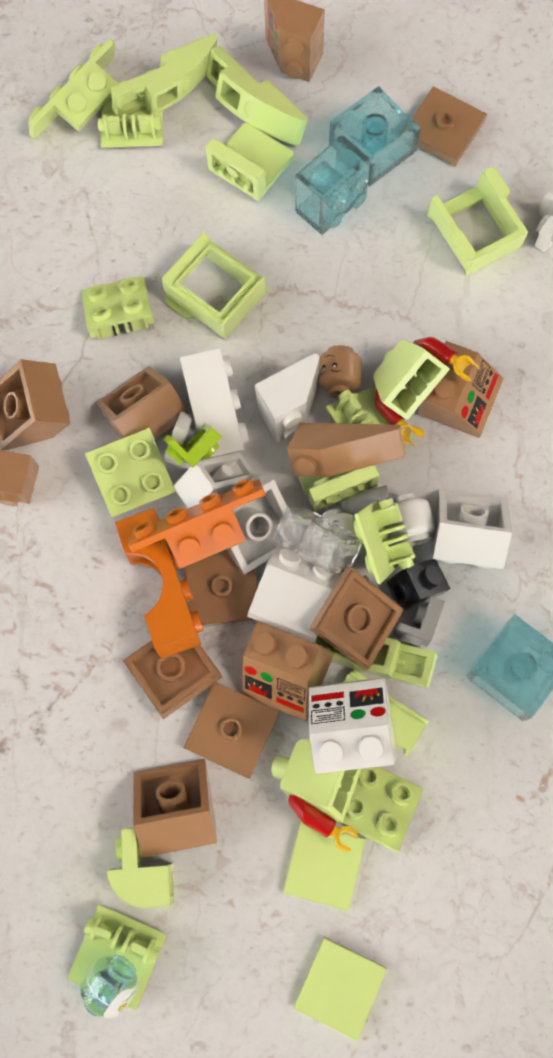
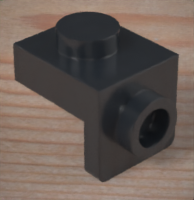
[387,559,451,612]

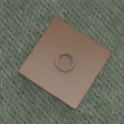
[401,86,487,166]
[185,552,258,627]
[309,568,404,670]
[122,640,222,719]
[183,682,280,779]

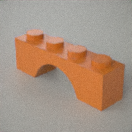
[115,508,204,659]

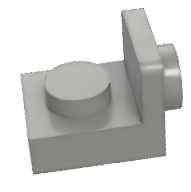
[394,596,445,648]

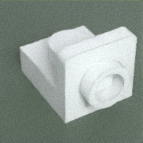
[535,192,553,253]
[163,411,196,470]

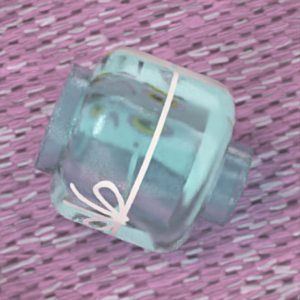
[80,955,139,1018]

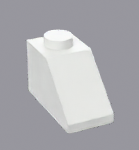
[173,452,255,508]

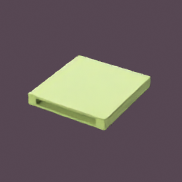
[283,822,365,912]
[294,937,387,1041]

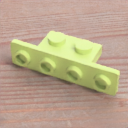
[28,39,119,139]

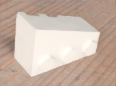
[180,348,249,458]

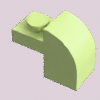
[107,828,175,908]

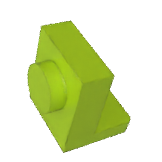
[163,423,222,467]

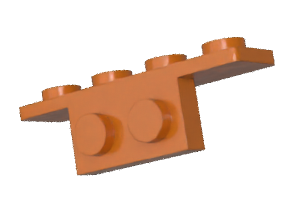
[129,479,266,569]

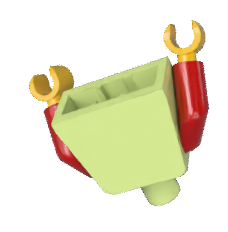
[373,337,480,446]
[271,739,361,852]

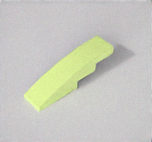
[291,634,438,689]

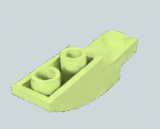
[111,33,218,117]
[206,46,308,146]

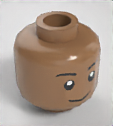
[318,345,362,398]

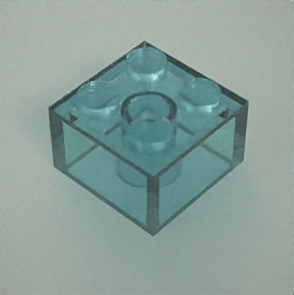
[329,86,421,187]
[295,134,370,235]
[465,614,553,721]

